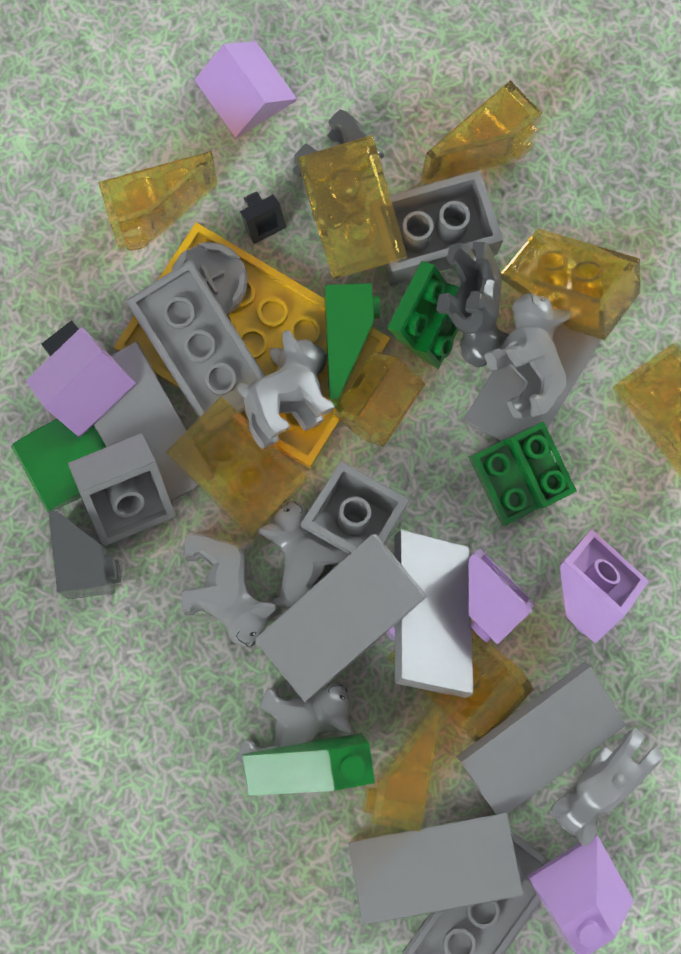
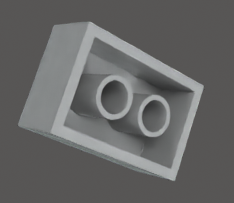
[368,170,503,285]

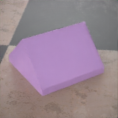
[195,41,297,139]
[25,327,136,437]

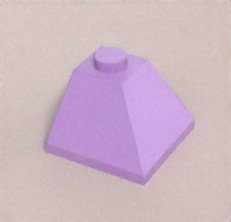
[560,529,649,644]
[469,548,535,645]
[527,834,634,954]

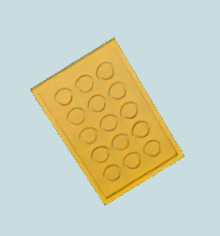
[114,222,390,469]

